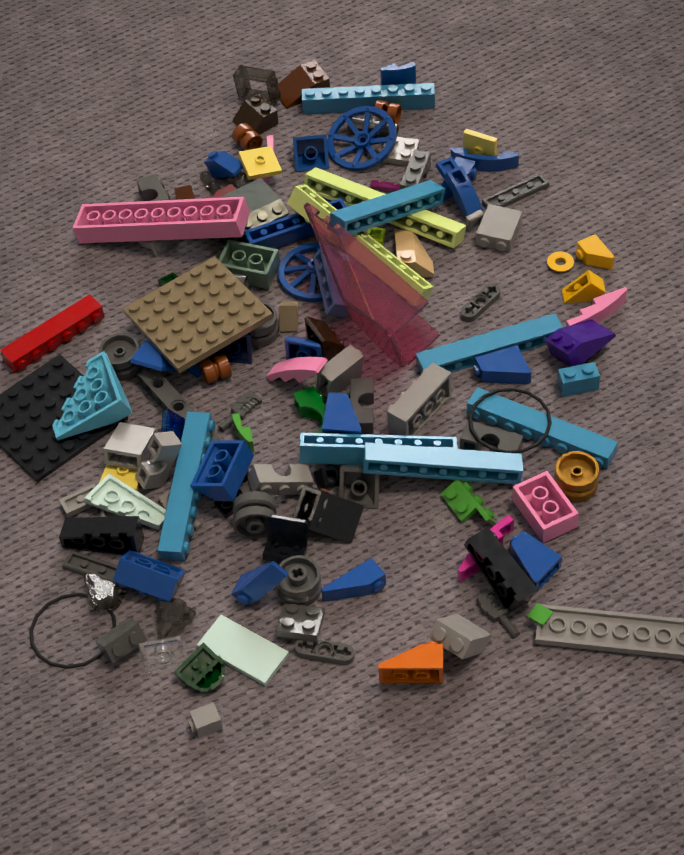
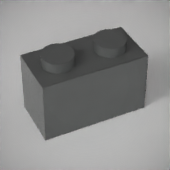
[95,618,147,664]

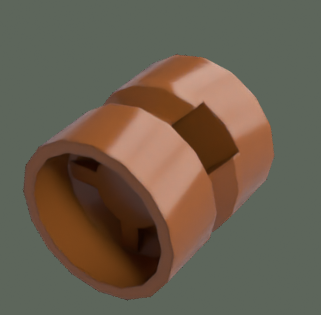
[373,100,402,124]
[232,123,263,151]
[199,353,232,385]

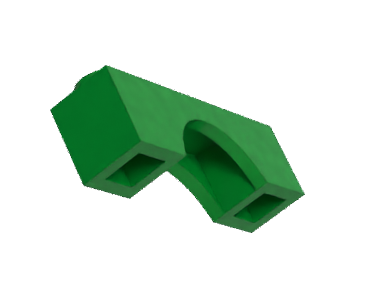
[293,386,326,433]

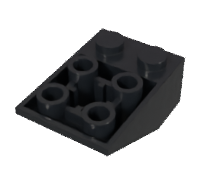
[293,485,364,543]

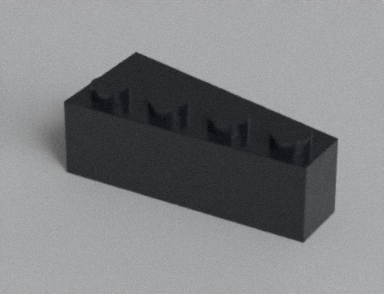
[59,516,144,556]
[464,527,538,613]

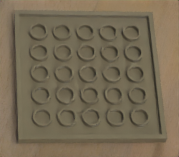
[123,256,273,373]

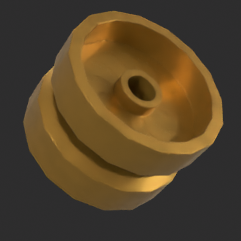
[554,451,599,502]

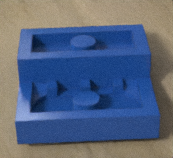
[380,62,416,85]

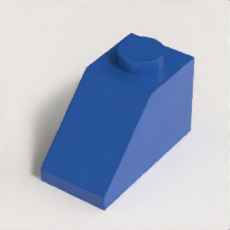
[204,151,243,178]

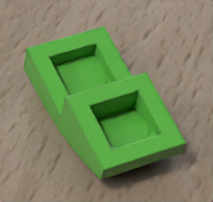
[232,413,254,453]

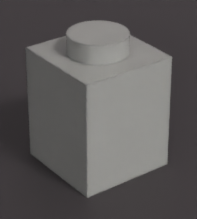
[188,702,223,738]

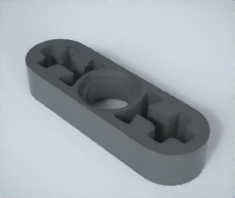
[461,284,500,322]
[295,639,355,665]

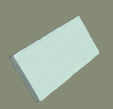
[197,615,289,686]

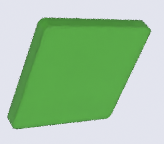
[528,603,553,626]

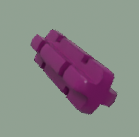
[370,179,400,193]

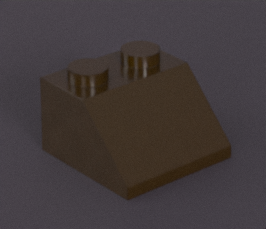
[233,93,279,135]
[304,316,345,363]

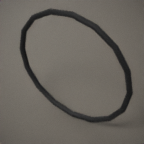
[468,388,552,453]
[29,593,116,669]

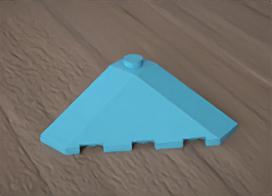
[52,351,132,440]

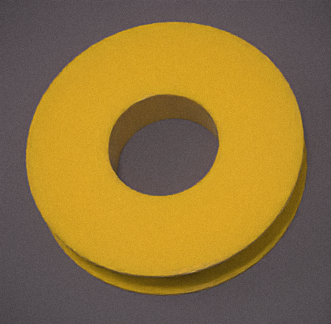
[547,252,574,272]

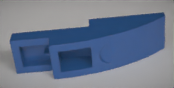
[436,157,484,218]

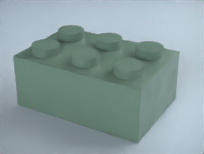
[219,240,280,289]

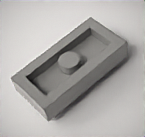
[59,483,96,518]

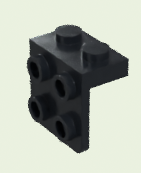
[263,515,308,563]

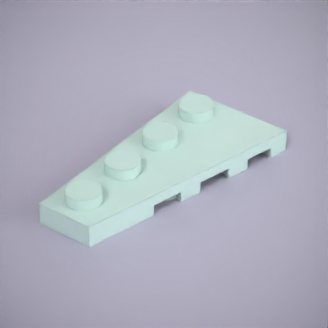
[84,474,166,530]

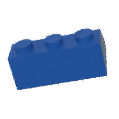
[190,440,254,501]
[113,550,186,602]

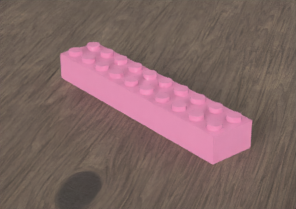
[72,197,250,244]

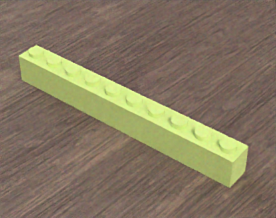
[304,167,466,248]
[287,184,434,307]

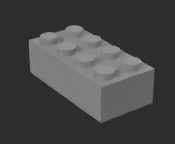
[387,362,451,436]

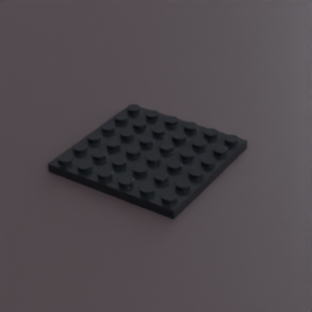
[0,354,128,483]

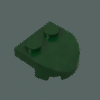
[174,642,225,693]

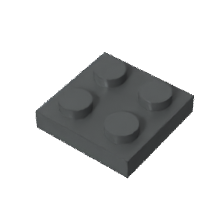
[276,603,325,642]

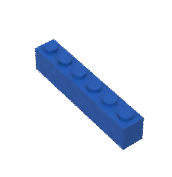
[244,198,346,249]

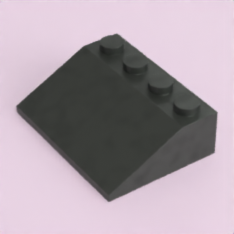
[219,178,289,247]

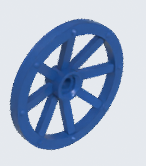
[327,106,397,171]
[278,243,353,302]

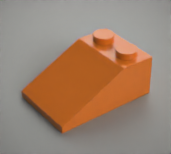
[378,642,443,683]

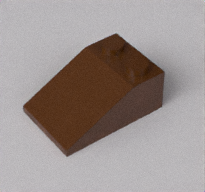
[272,60,330,109]

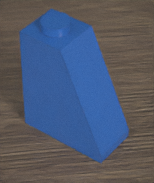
[473,345,531,384]
[322,392,362,434]
[510,531,562,593]

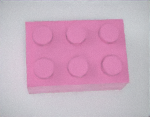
[512,471,579,543]

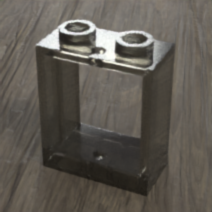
[233,65,281,107]

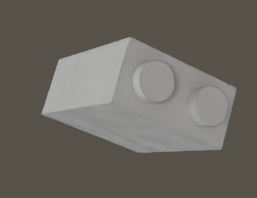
[476,204,522,252]
[316,344,364,400]
[104,422,156,470]
[428,614,492,659]

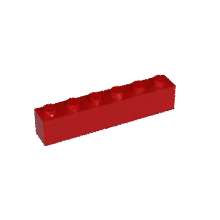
[0,294,105,373]

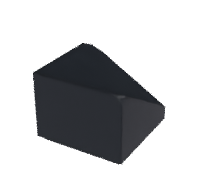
[314,466,340,489]

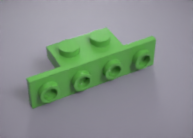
[441,480,497,526]

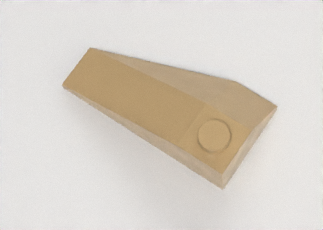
[394,228,434,278]

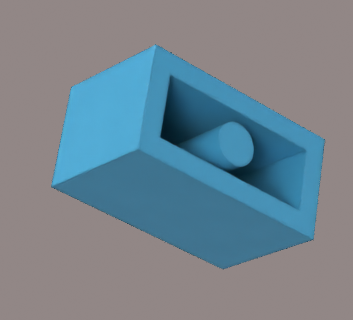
[557,362,600,397]

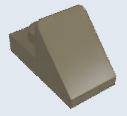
[279,301,299,333]

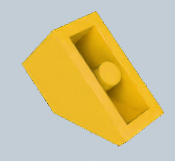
[575,234,615,270]
[562,270,606,304]

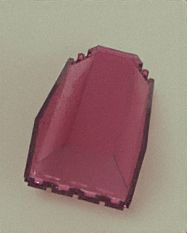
[304,202,440,367]

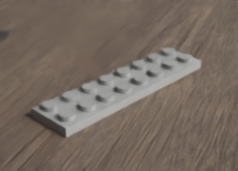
[535,604,684,659]

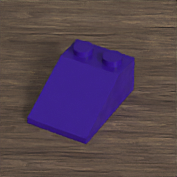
[545,320,616,367]

